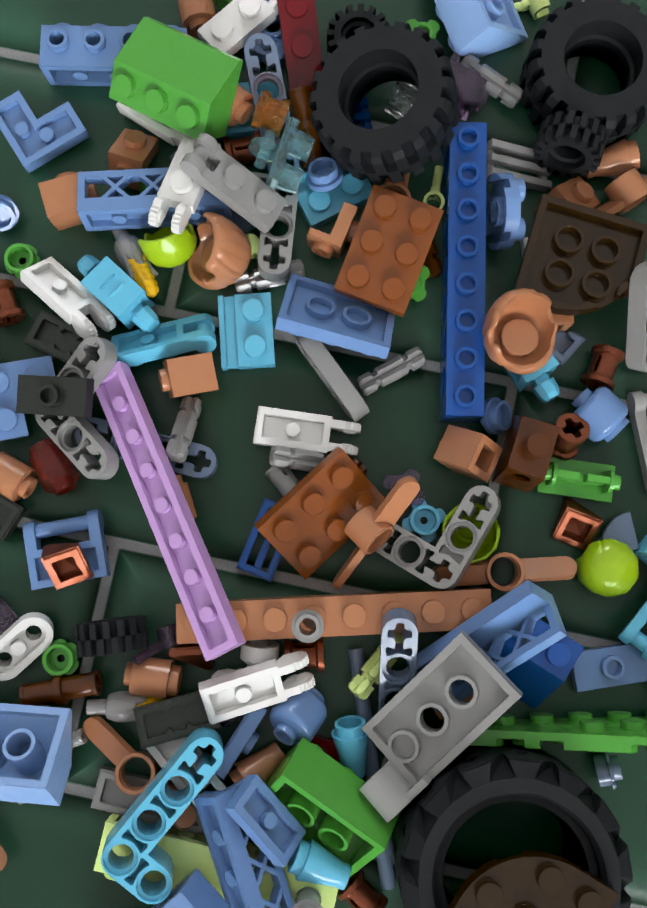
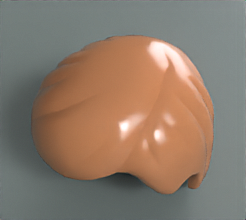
[188,212,252,290]
[482,288,558,375]

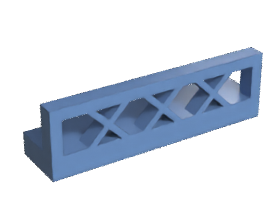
[77,167,233,231]
[407,580,567,713]
[194,778,294,908]

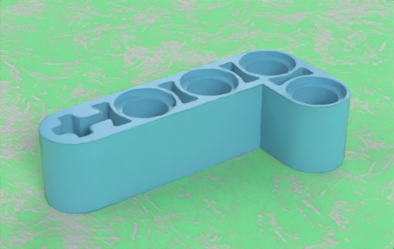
[101,727,224,905]

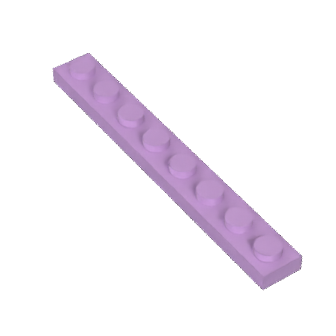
[96,361,246,661]

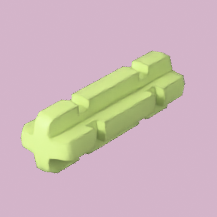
[348,633,403,700]

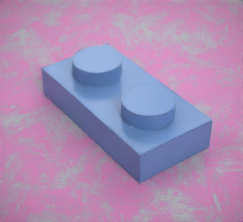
[224,774,306,867]

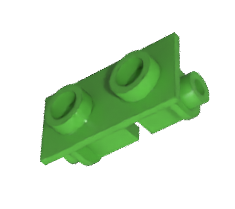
[536,457,621,503]

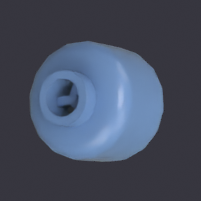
[571,386,629,443]
[269,688,327,746]

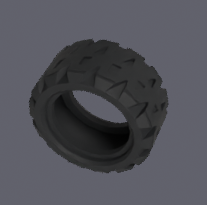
[393,740,633,908]

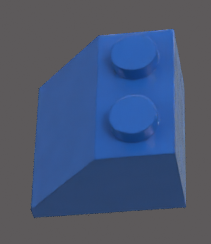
[497,619,584,709]

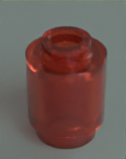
[28,438,80,496]

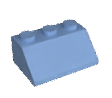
[434,0,528,59]
[0,703,72,806]

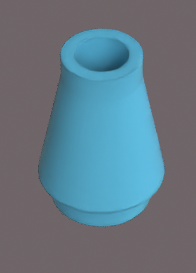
[331,715,369,778]
[288,838,352,890]

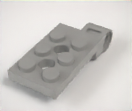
[359,630,523,823]

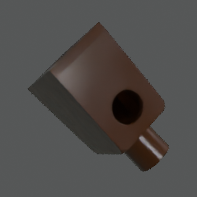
[492,415,559,493]

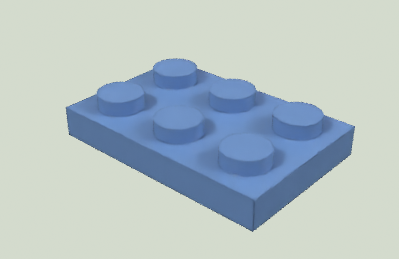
[275,273,395,359]

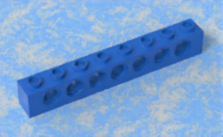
[439,122,487,423]

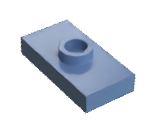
[570,643,647,692]
[215,707,268,780]

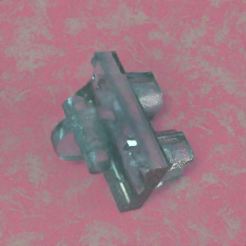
[248,116,315,194]

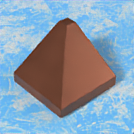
[551,497,603,551]
[40,543,94,590]
[169,643,214,670]

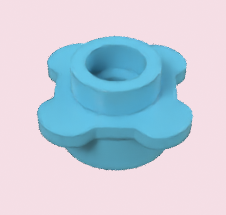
[402,498,446,543]

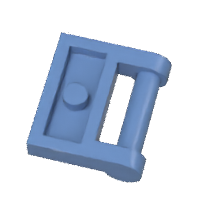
[23,509,111,590]

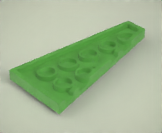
[442,711,647,754]

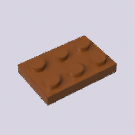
[334,184,444,317]
[254,446,385,580]

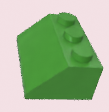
[109,17,243,140]
[266,737,401,877]

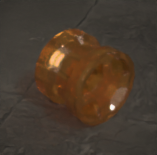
[251,89,292,138]

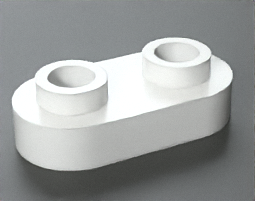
[0,612,54,681]

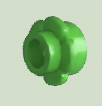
[4,243,41,279]
[42,639,79,677]

